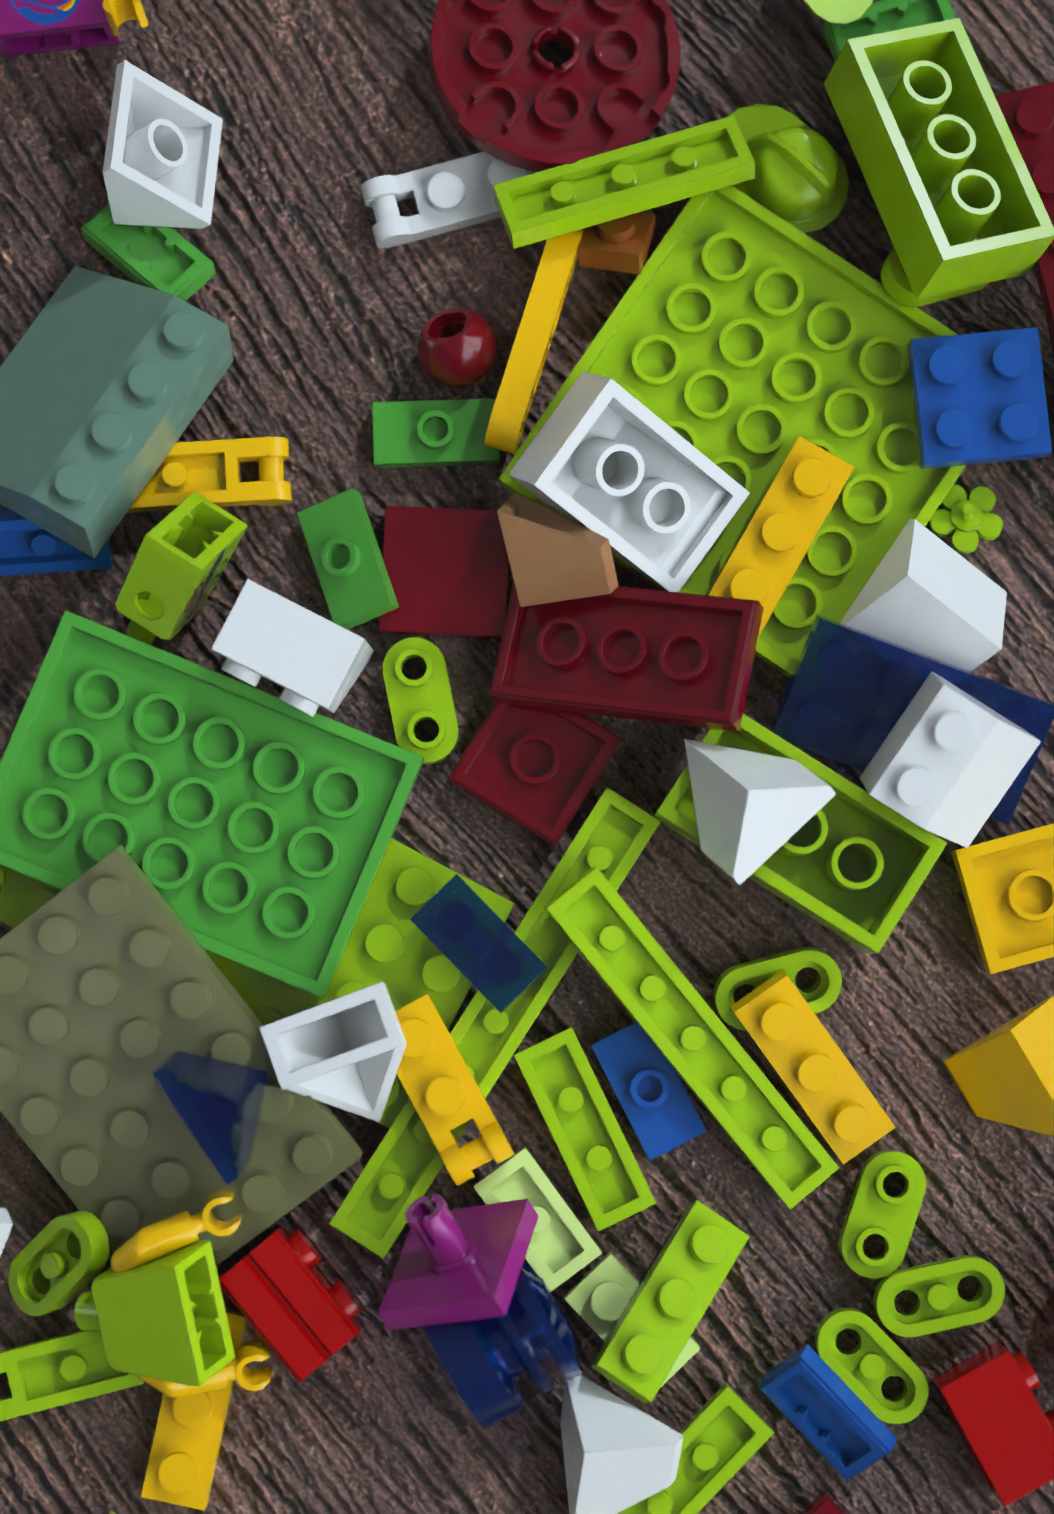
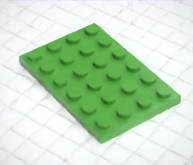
[0,610,424,998]

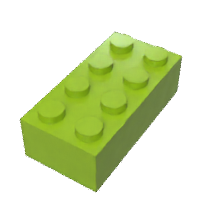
[824,18,1054,299]
[653,714,947,954]

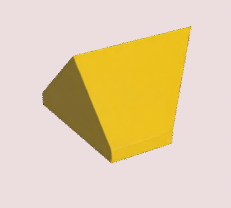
[943,996,1054,1137]

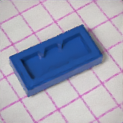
[591,1022,707,1161]
[757,1344,897,1481]

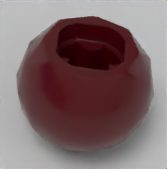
[417,308,497,388]

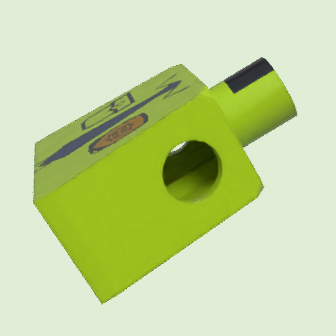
[115,491,248,648]

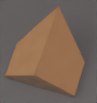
[497,493,619,607]

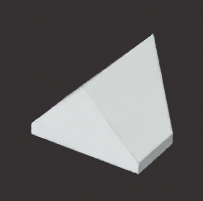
[684,739,836,885]
[260,982,407,1123]
[560,1371,684,1514]

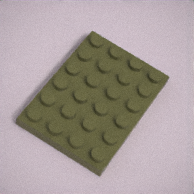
[0,845,363,1266]

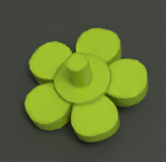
[929,484,1003,554]

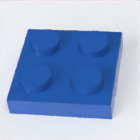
[908,327,1052,469]

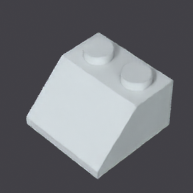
[211,579,374,717]
[859,671,1041,848]

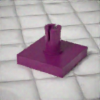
[378,1194,539,1330]

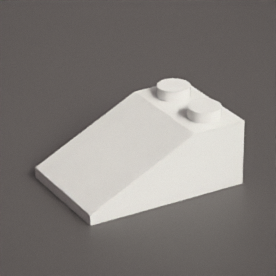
[508,371,750,592]

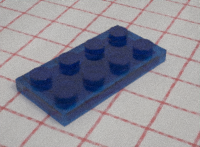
[770,614,1054,825]

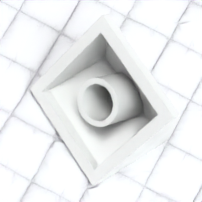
[103,60,223,229]
[839,519,1007,686]

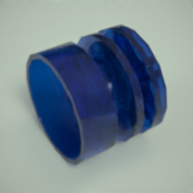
[424,1262,584,1430]

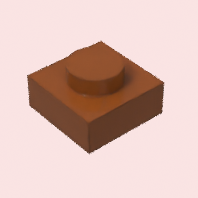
[578,212,656,275]

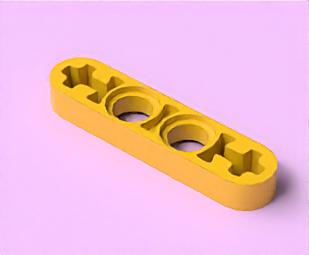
[484,229,584,455]

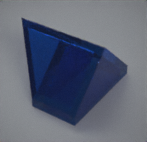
[152,1051,268,1185]

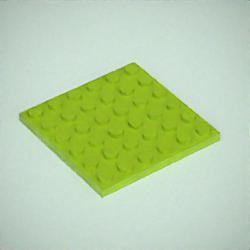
[498,185,966,693]

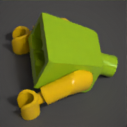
[74,1189,271,1398]

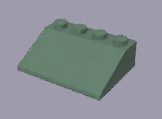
[0,266,234,559]

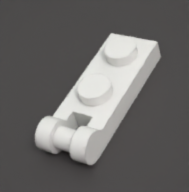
[360,151,536,248]

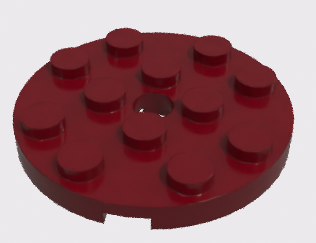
[429,0,680,172]

